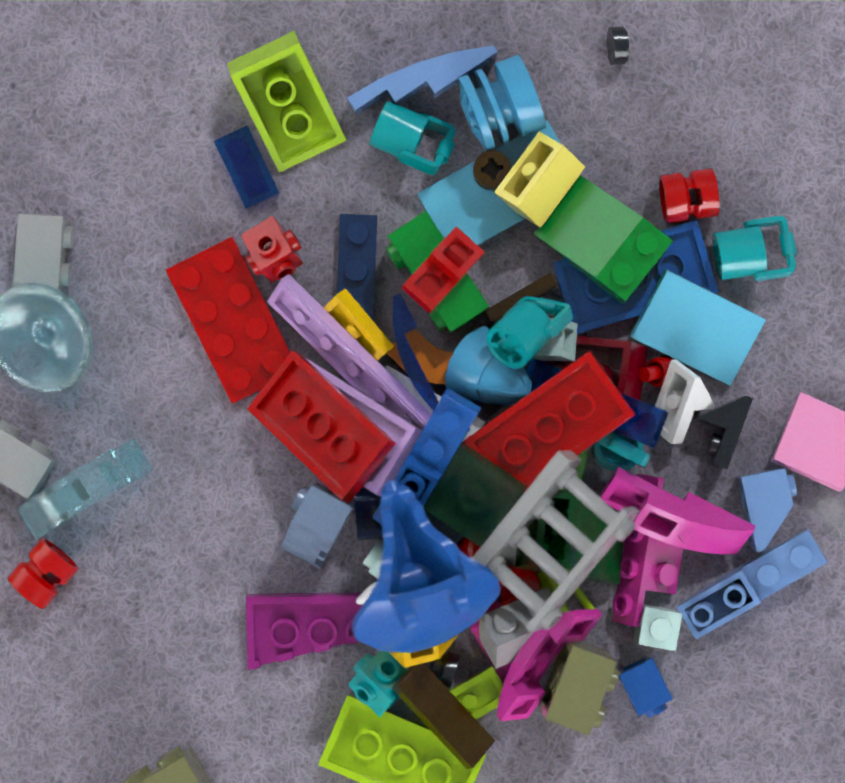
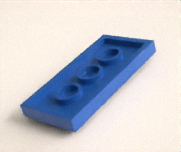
[552,220,719,334]

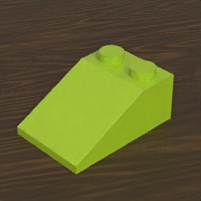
[227,31,347,173]

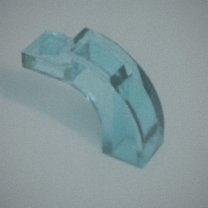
[17,438,153,541]

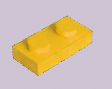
[324,288,394,361]

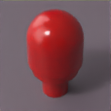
[638,356,676,387]

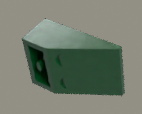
[515,490,623,585]

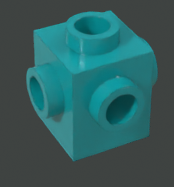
[348,651,407,717]

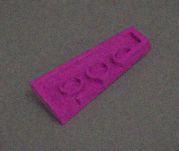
[246,592,363,670]

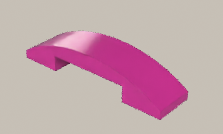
[497,609,602,721]

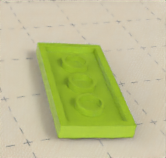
[318,694,486,783]

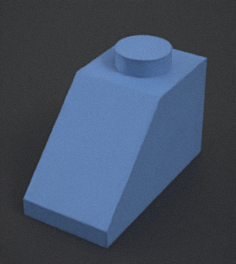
[736,468,797,552]

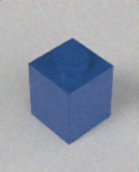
[619,655,673,718]

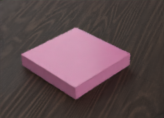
[771,392,845,492]

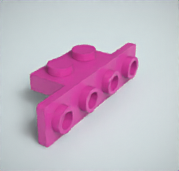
[612,474,683,627]

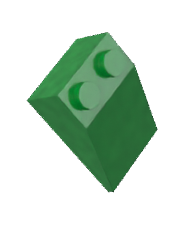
[533,175,673,304]

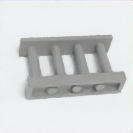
[472,450,640,633]

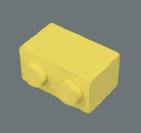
[494,131,585,228]

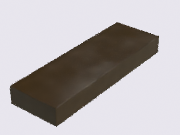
[392,663,495,769]

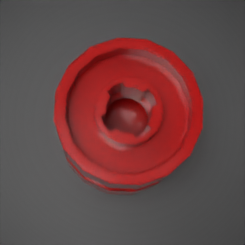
[659,168,720,223]
[7,537,79,609]

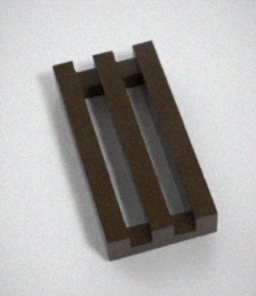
[485,272,557,325]

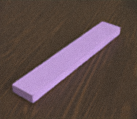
[267,274,432,431]

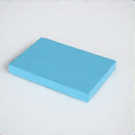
[630,269,766,386]

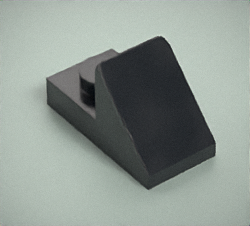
[693,396,753,469]

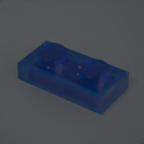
[214,125,280,210]

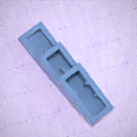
[347,45,498,115]

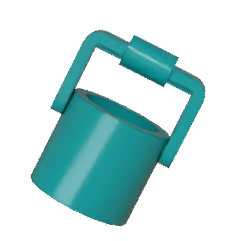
[369,101,456,175]
[712,215,798,281]
[486,296,573,368]
[591,424,651,472]

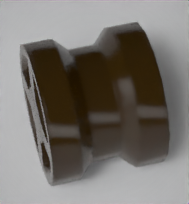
[473,150,511,191]

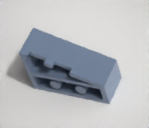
[281,483,355,569]

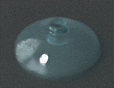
[0,283,93,392]

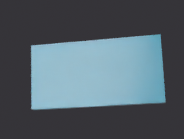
[417,120,560,246]

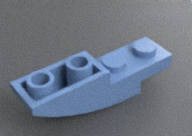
[676,528,828,639]

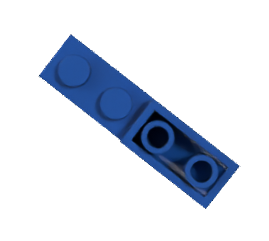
[372,388,481,524]

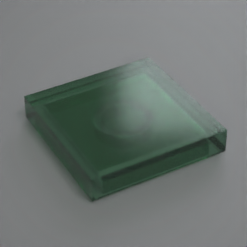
[423,443,528,547]

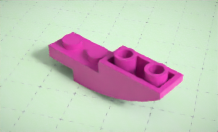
[600,467,755,554]

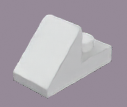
[648,360,715,444]

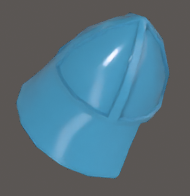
[445,326,532,406]

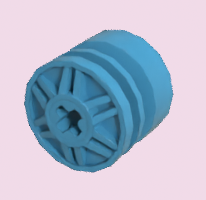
[457,54,546,151]

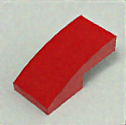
[401,226,485,314]

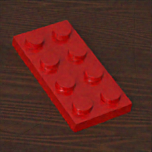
[165,237,291,404]
[247,350,396,503]
[463,351,635,504]

